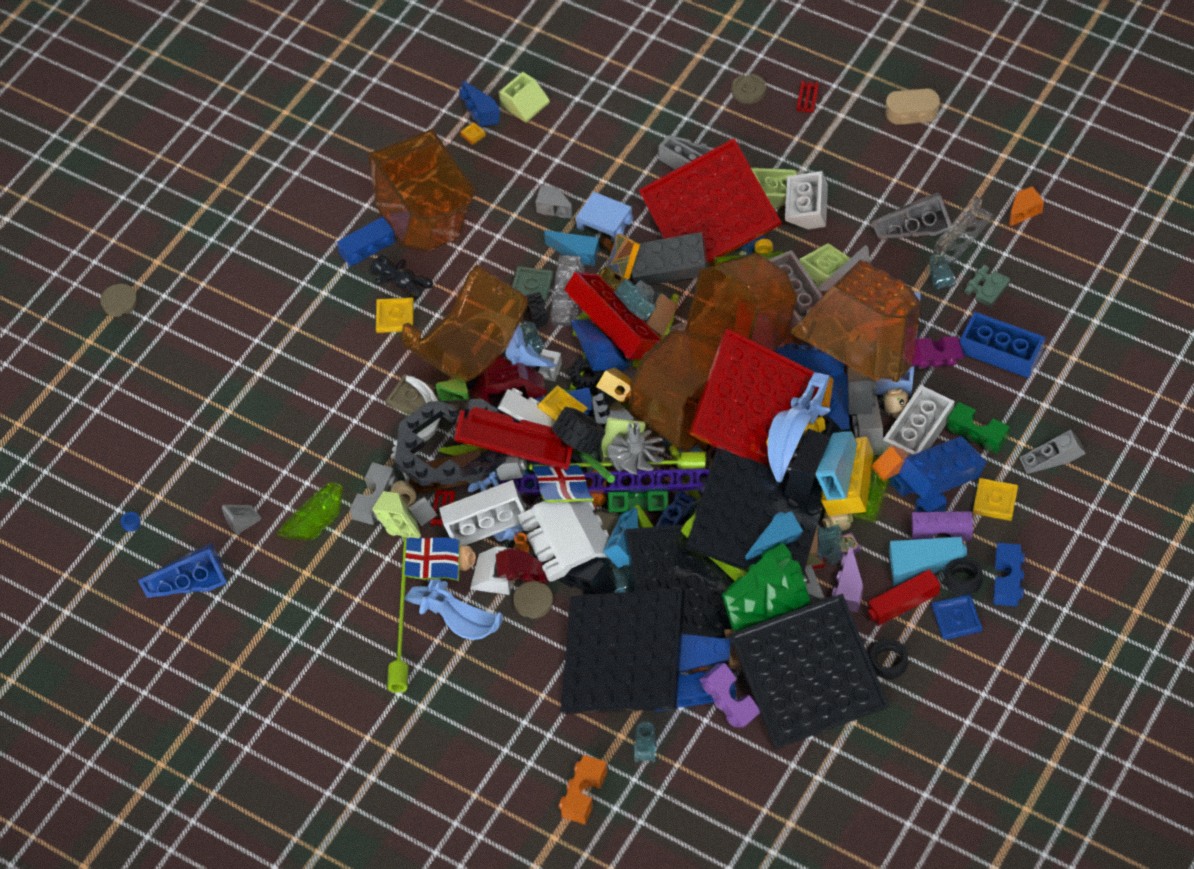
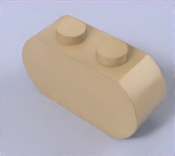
[885,89,939,125]

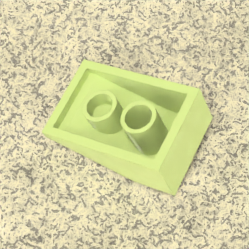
[751,168,797,208]
[799,243,850,288]

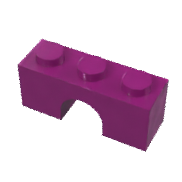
[905,336,964,369]

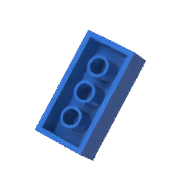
[960,312,1045,378]
[899,436,986,500]

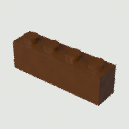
[409,450,486,494]

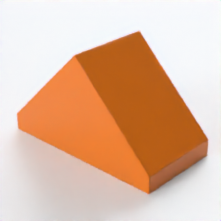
[872,446,909,481]

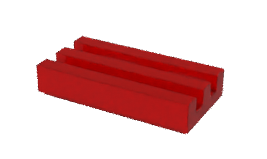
[797,81,819,113]
[430,490,456,527]

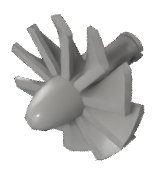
[608,422,665,474]

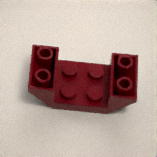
[470,363,547,405]

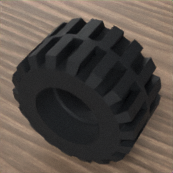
[552,407,606,454]

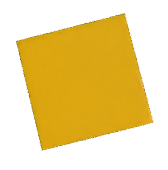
[461,122,486,145]

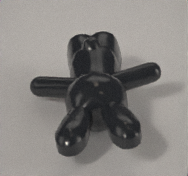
[371,254,433,297]

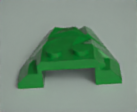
[722,543,810,632]

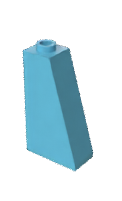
[816,431,857,500]
[889,537,967,586]

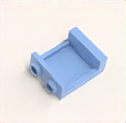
[576,192,633,242]

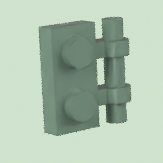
[964,265,1010,308]

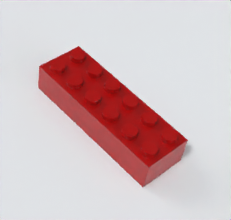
[564,272,665,361]

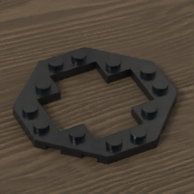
[395,399,506,486]

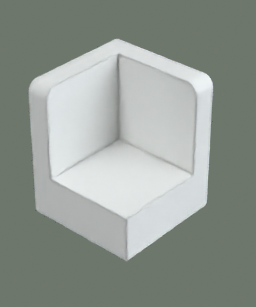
[538,349,562,382]

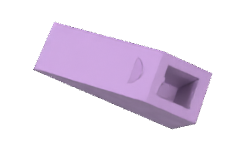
[832,547,863,613]

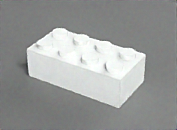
[883,385,955,456]
[439,480,526,545]

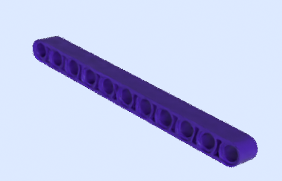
[501,469,709,496]

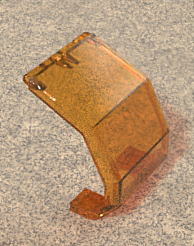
[401,265,528,383]

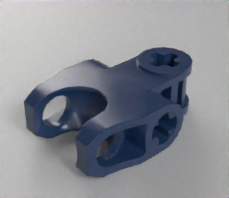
[656,491,699,527]

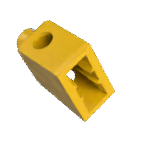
[596,367,643,405]

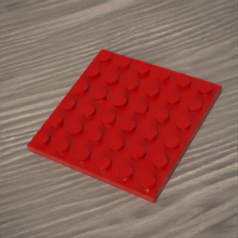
[639,138,782,264]
[689,328,819,474]

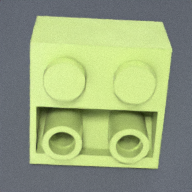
[499,72,550,123]
[372,491,421,539]

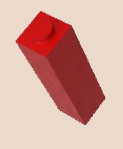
[867,569,941,626]

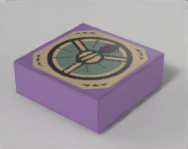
[834,533,861,558]

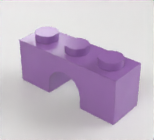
[911,511,973,541]
[699,663,760,728]

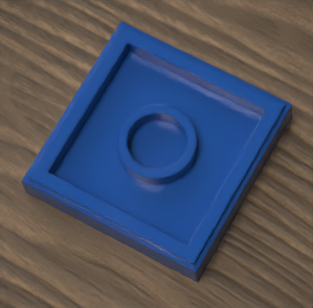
[931,595,982,640]

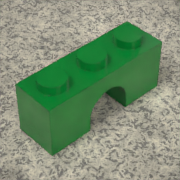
[946,402,1010,454]
[608,491,668,514]

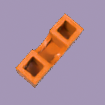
[559,754,608,825]

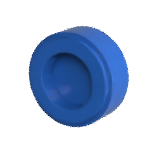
[120,512,141,532]

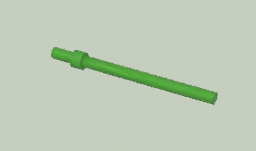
[572,448,615,483]

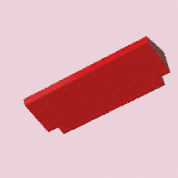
[454,407,573,470]

